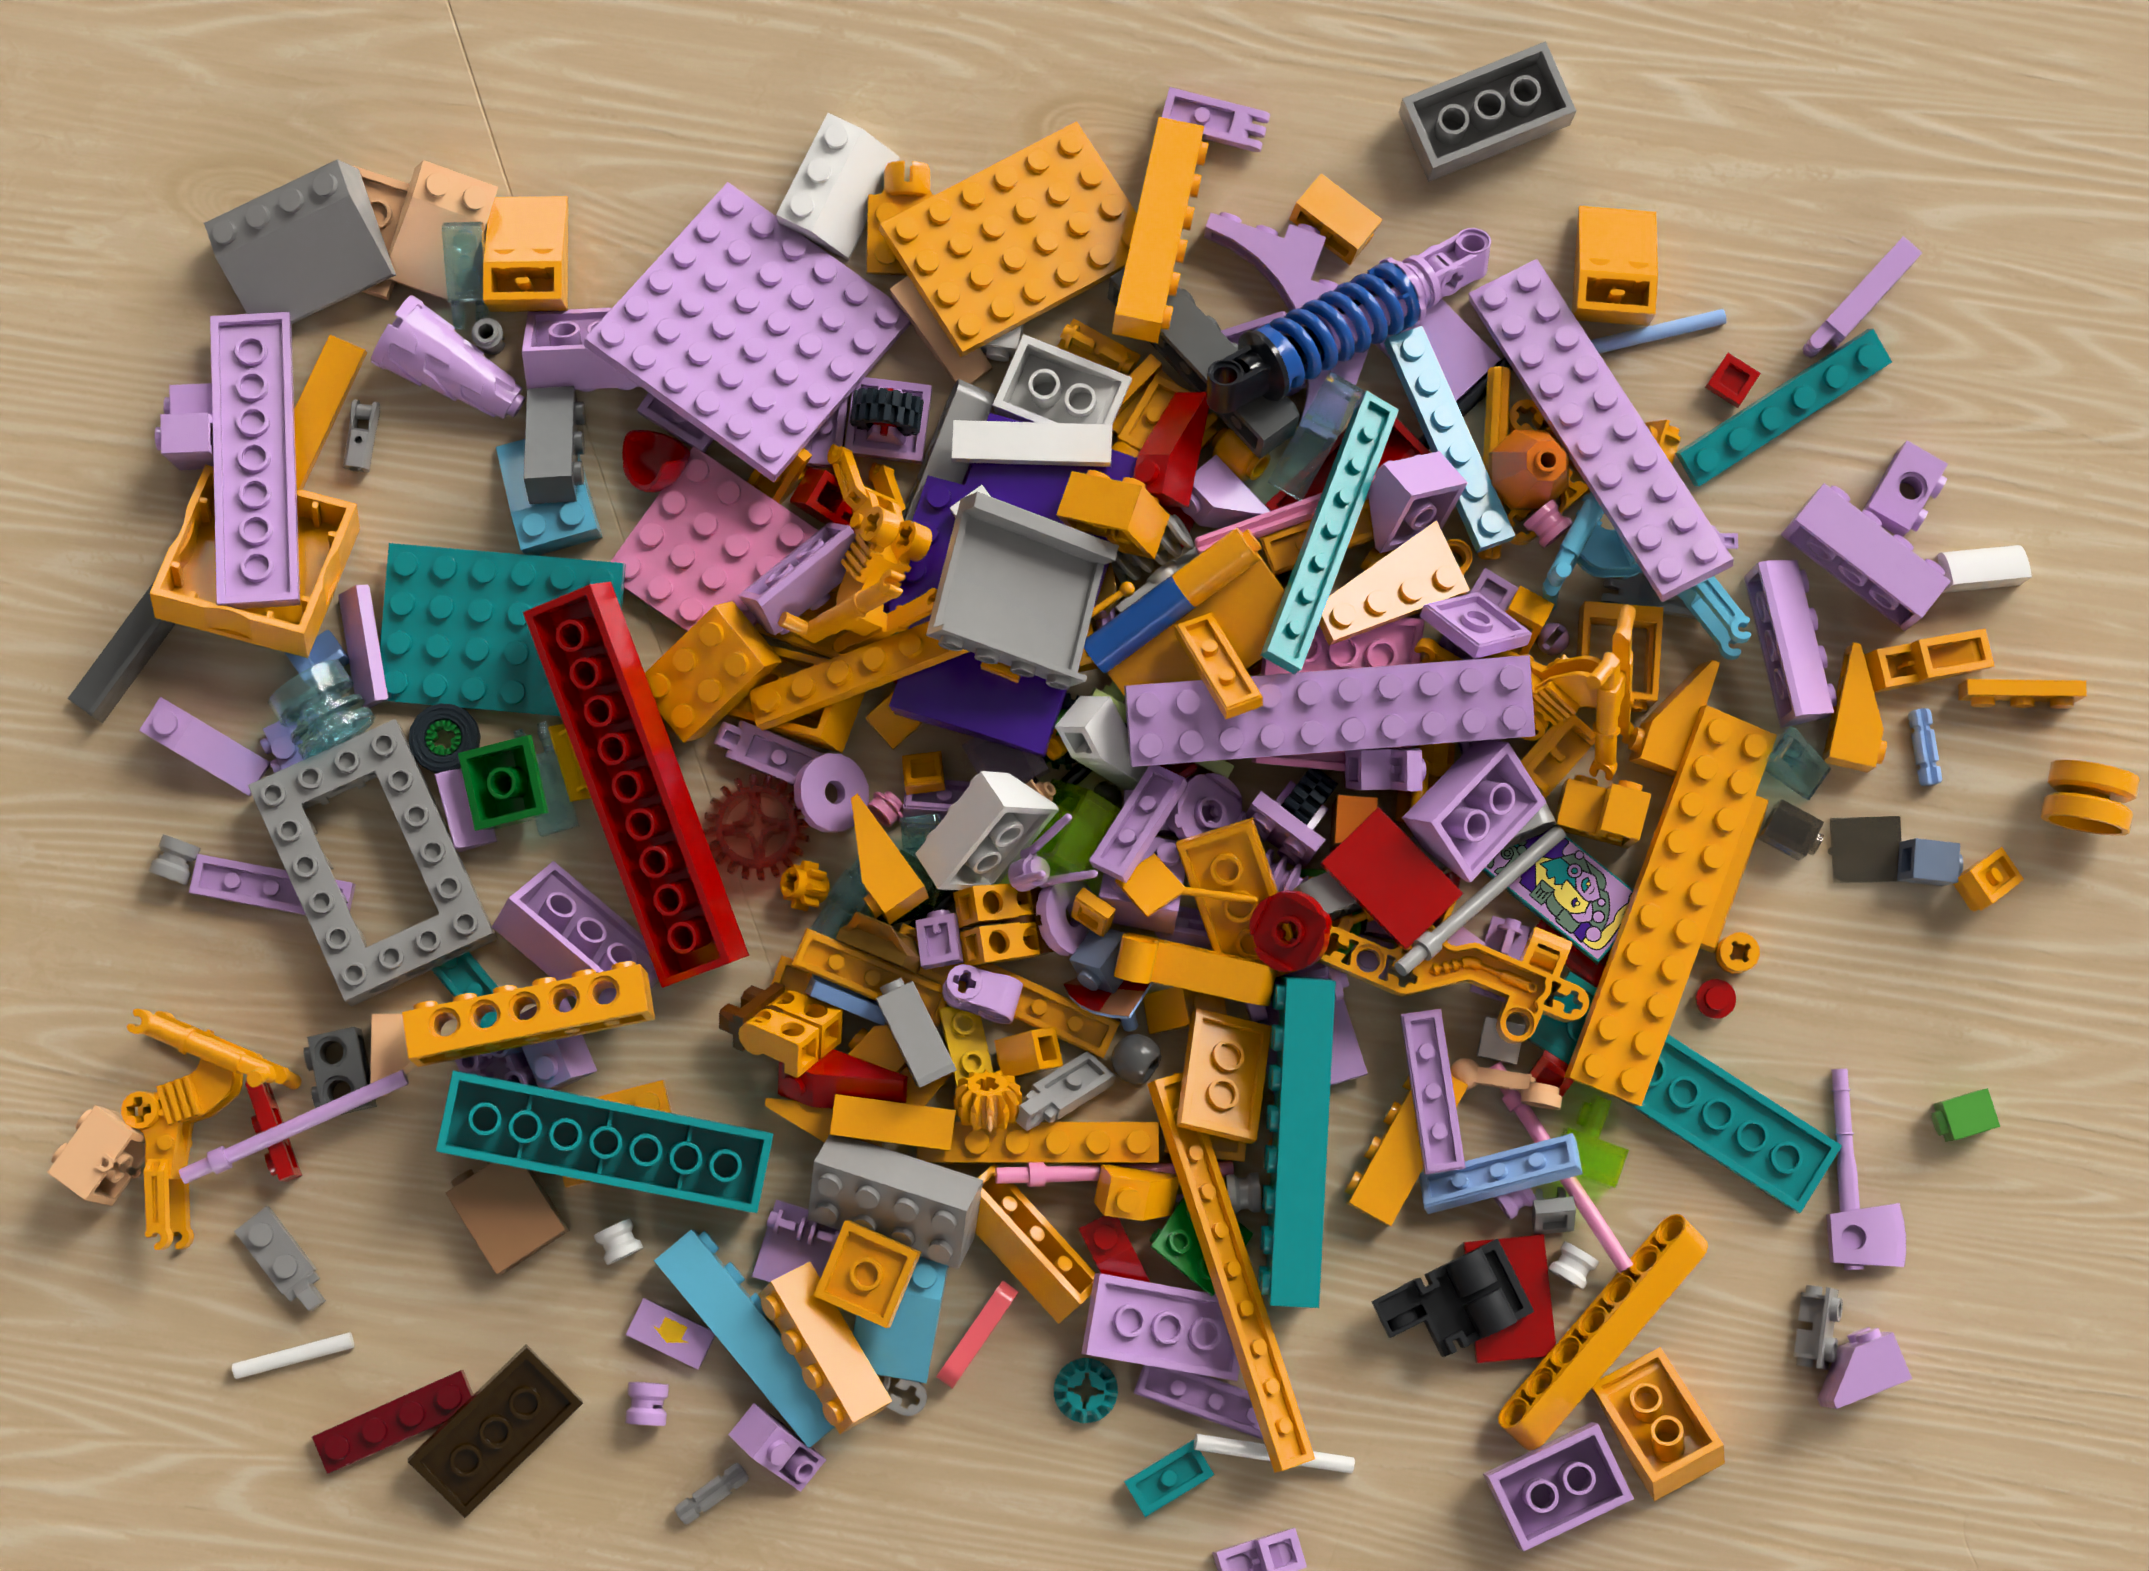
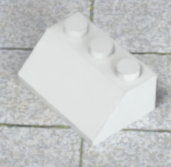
[776,113,900,260]
[915,771,1059,890]

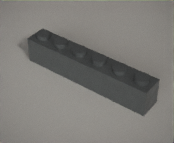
[1107,267,1300,460]

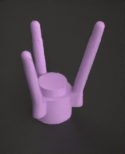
[1008,813,1098,892]

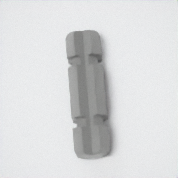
[675,1463,749,1524]

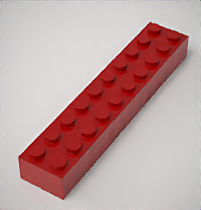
[523,582,749,988]

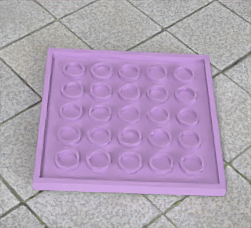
[584,182,911,482]

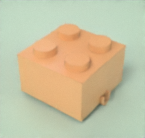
[47,1105,146,1206]

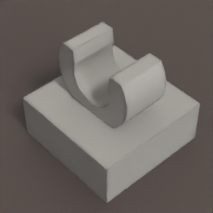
[1532,1186,1576,1235]

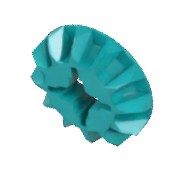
[1054,1358,1118,1423]

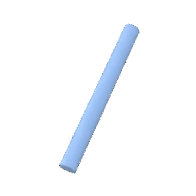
[1591,309,1727,354]

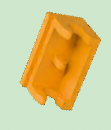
[1289,173,1383,265]
[1521,714,1595,799]

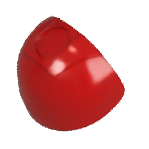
[622,430,690,492]

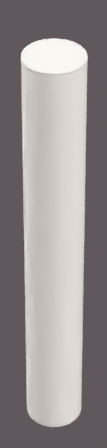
[232,1332,354,1379]

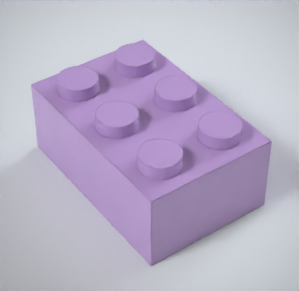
[1483,1422,1634,1552]

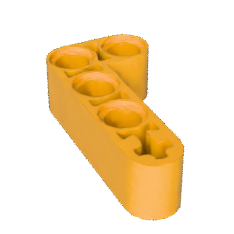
[1113,933,1277,1006]

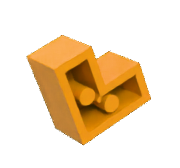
[1056,470,1170,559]
[1554,775,1651,849]

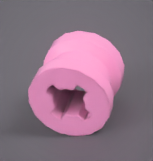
[1523,499,1573,549]

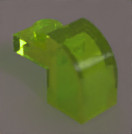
[1562,1095,1629,1189]

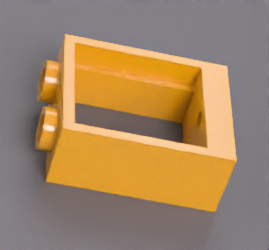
[1576,601,1664,712]

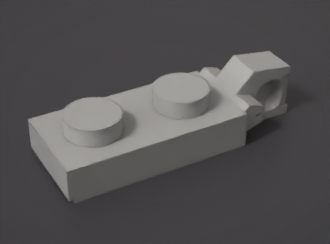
[1015,1051,1116,1131]
[234,1206,326,1311]

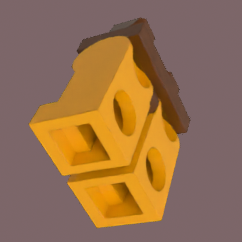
[953,883,1054,967]
[719,982,843,1078]

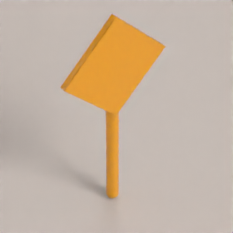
[1115,853,1258,917]

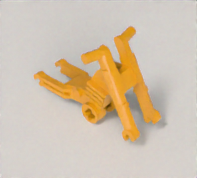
[778,444,938,654]
[1414,605,1636,781]
[121,1009,302,1250]

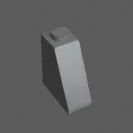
[875,978,957,1088]

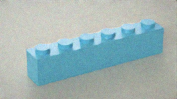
[654,1229,835,1448]

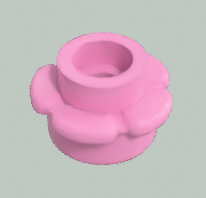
[867,791,903,827]

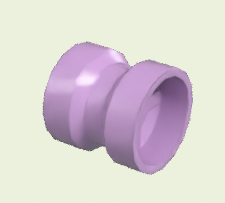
[625,1382,669,1426]

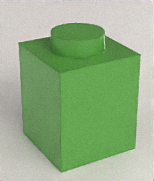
[1931,1088,2000,1142]

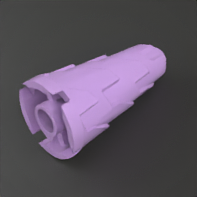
[370,295,526,419]

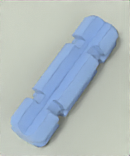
[1908,708,1942,786]

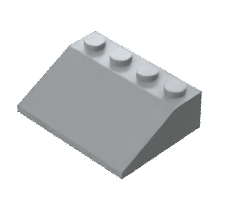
[204,159,396,324]

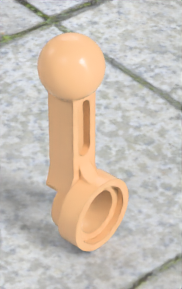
[1450,1058,1562,1110]

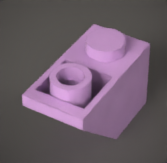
[728,1403,826,1492]

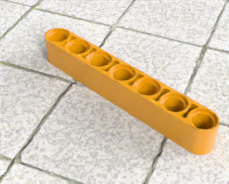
[1498,1214,1708,1450]

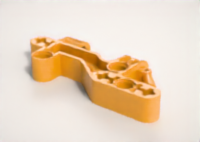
[1318,902,1589,1044]

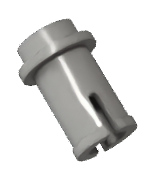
[471,318,505,355]

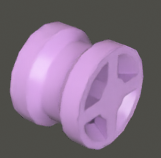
[1493,1188,1537,1220]

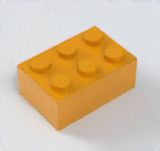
[645,601,783,743]

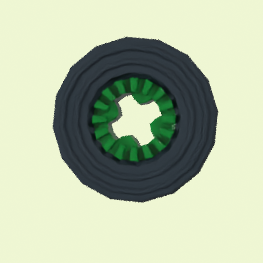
[408,703,481,773]

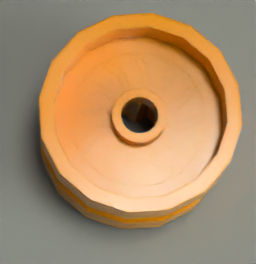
[2041,760,2140,836]

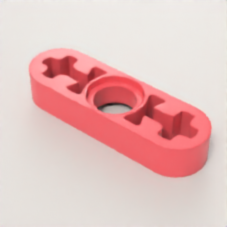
[936,1280,1019,1389]

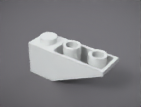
[1055,696,1148,790]

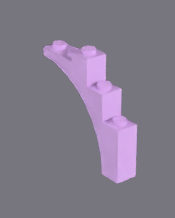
[1204,212,1369,442]

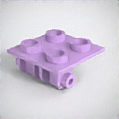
[752,1200,840,1282]

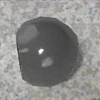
[1111,1034,1162,1084]

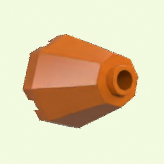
[1488,429,1569,510]

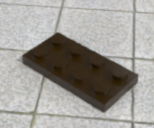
[408,1344,583,1518]

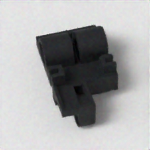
[1371,1239,1534,1357]

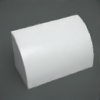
[1937,545,2032,593]

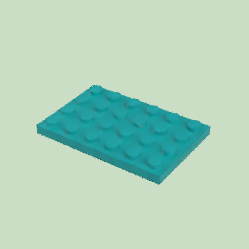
[380,543,626,716]

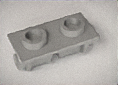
[1793,1285,1843,1370]

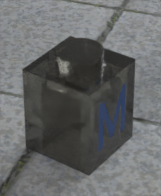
[1757,799,1824,861]

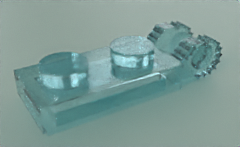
[442,222,489,329]
[514,721,580,837]

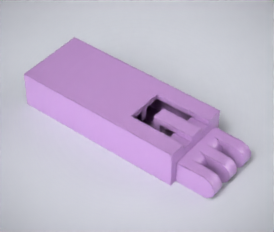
[1803,236,1922,358]

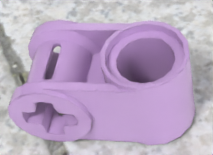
[942,964,1023,1024]

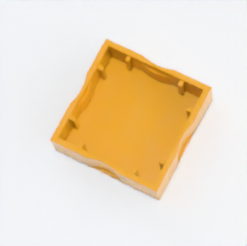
[149,464,360,658]

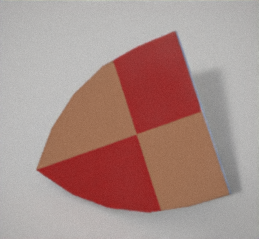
[1063,978,1154,1032]

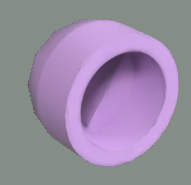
[1537,623,1569,655]

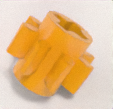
[780,860,830,911]

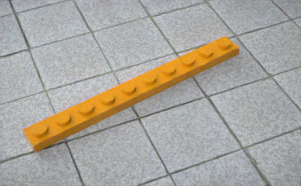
[1147,1072,1315,1473]

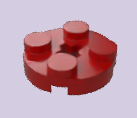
[1249,890,1332,972]

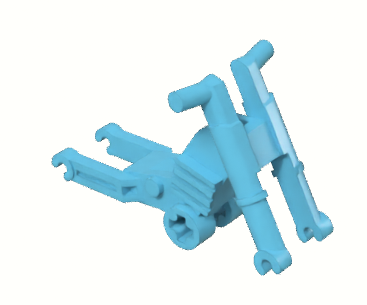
[1542,491,1751,660]

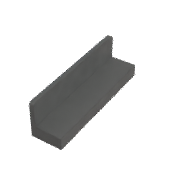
[68,580,176,723]

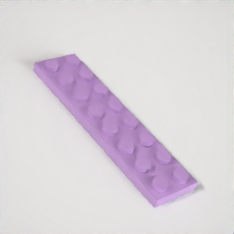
[210,312,300,609]

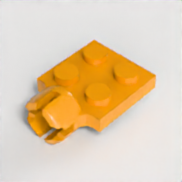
[866,160,934,276]

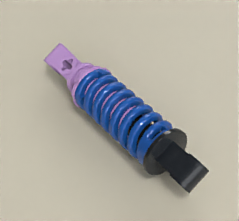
[1206,228,1491,413]

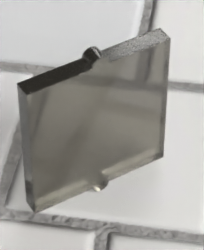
[1828,816,1902,884]

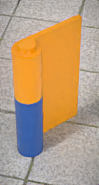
[1084,527,1285,696]

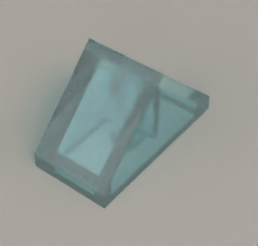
[1765,726,1831,800]

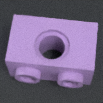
[1863,441,1948,537]

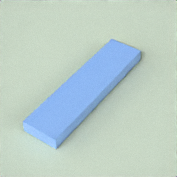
[1419,1133,1583,1214]

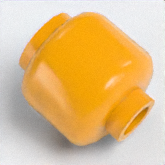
[1212,428,1271,482]

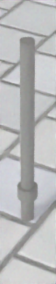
[1394,825,1566,976]

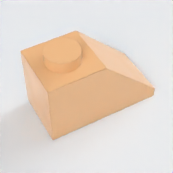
[370,1014,416,1096]

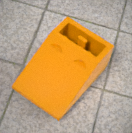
[483,196,568,312]
[1572,206,1658,326]

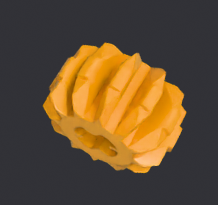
[953,1069,1022,1132]

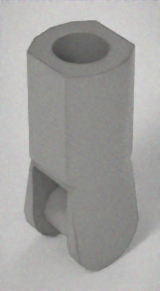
[343,399,380,473]

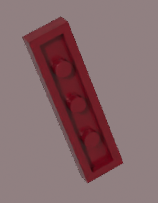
[312,1370,474,1474]

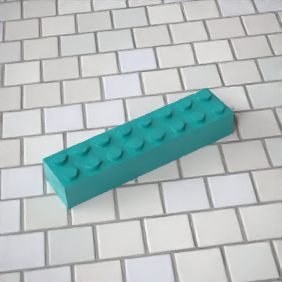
[1258,976,1336,1308]
[436,1070,774,1213]

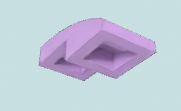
[1212,1528,1307,1571]

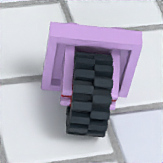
[845,377,932,464]
[1246,768,1338,869]

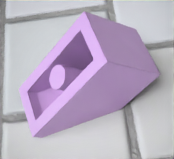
[1181,455,1270,529]

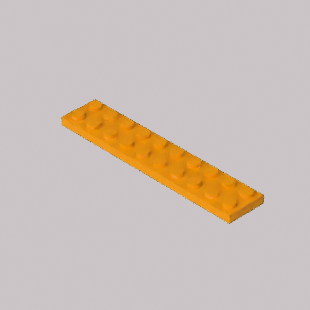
[1564,705,1777,1106]

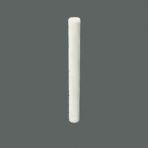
[1194,1434,1355,1474]

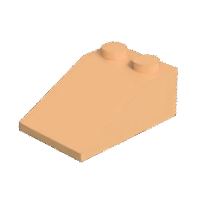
[387,160,498,303]

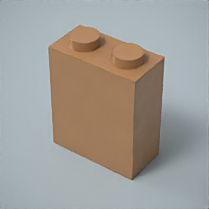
[446,1161,570,1275]

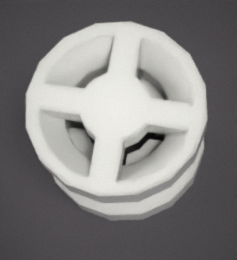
[594,1218,644,1265]
[1548,1241,1599,1290]

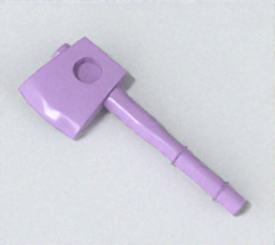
[1826,1069,1906,1270]

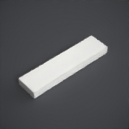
[951,420,1113,467]

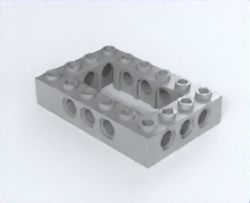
[248,719,498,1007]

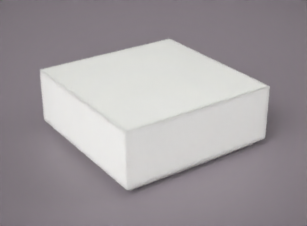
[1477,1017,1525,1065]

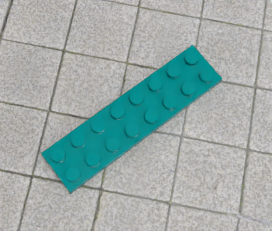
[1527,972,1842,1214]

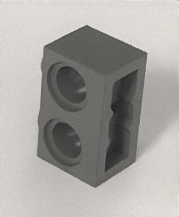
[304,1027,377,1115]

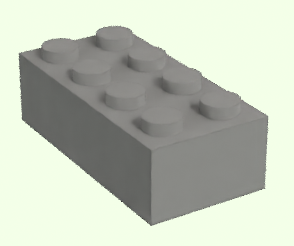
[1398,41,1576,182]
[807,1135,983,1269]

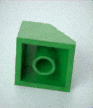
[458,735,549,831]

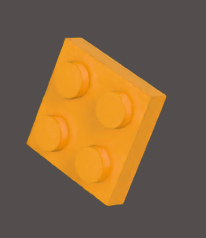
[813,1220,921,1328]

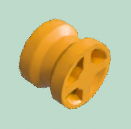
[1715,932,1760,974]

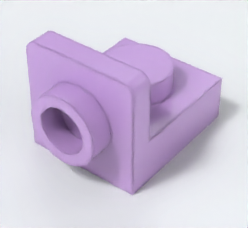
[915,910,964,970]

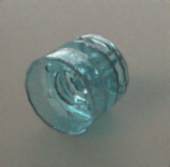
[268,659,376,760]

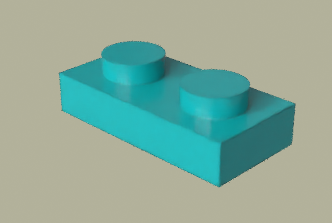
[1124,1439,1214,1517]

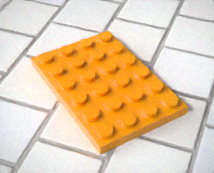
[879,121,1137,358]

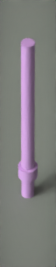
[179,1070,409,1184]

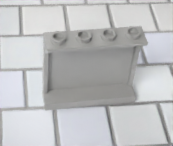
[926,492,1119,690]

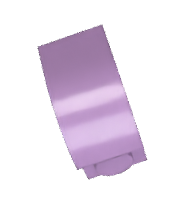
[1345,748,1426,791]

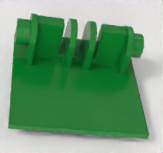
[1149,1196,1253,1296]

